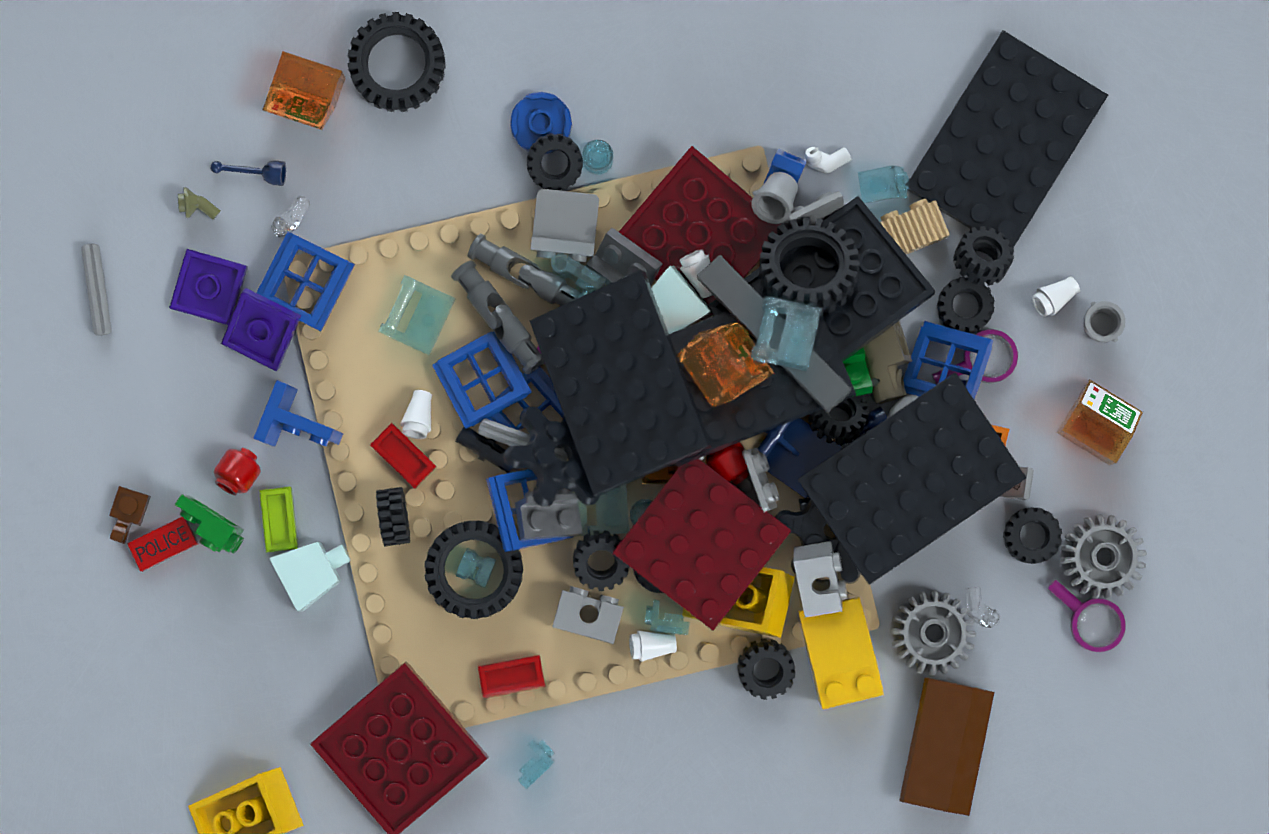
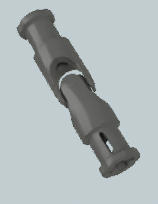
[467,233,589,306]
[451,260,545,374]

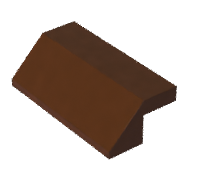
[899,677,995,816]

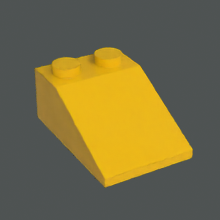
[682,567,795,638]
[798,597,884,709]
[188,767,304,834]

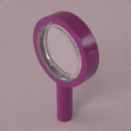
[932,329,1018,384]
[1048,579,1126,652]

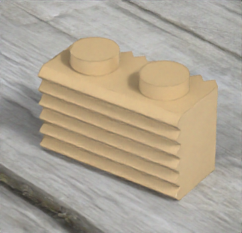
[880,199,950,255]

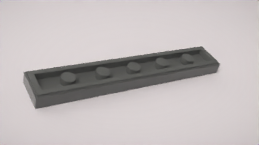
[697,255,851,413]

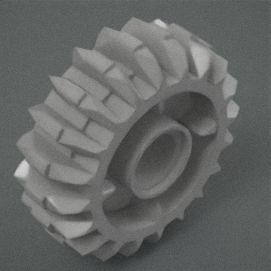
[1061,514,1147,599]
[890,590,976,676]

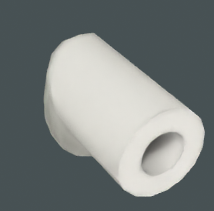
[805,147,852,173]

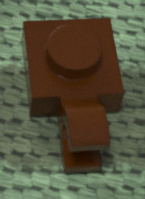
[109,486,151,544]

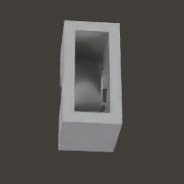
[793,541,848,617]
[552,586,624,644]

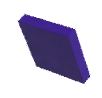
[169,249,248,325]
[221,288,302,371]

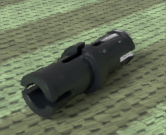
[455,427,513,473]

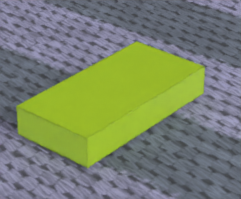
[259,487,298,553]

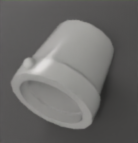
[751,172,798,224]
[1084,301,1125,342]

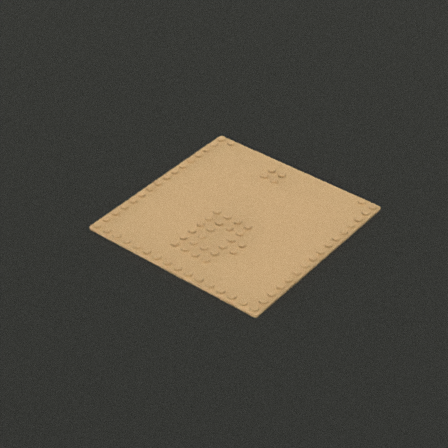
[284,146,880,728]

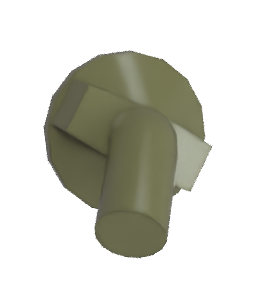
[178,187,221,220]

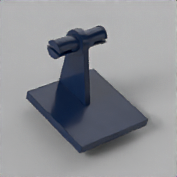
[757,418,842,499]

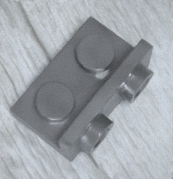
[585,228,662,286]
[515,489,582,540]

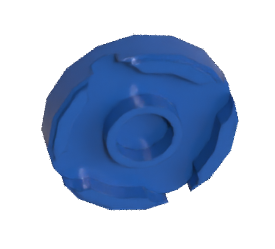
[510,92,572,154]

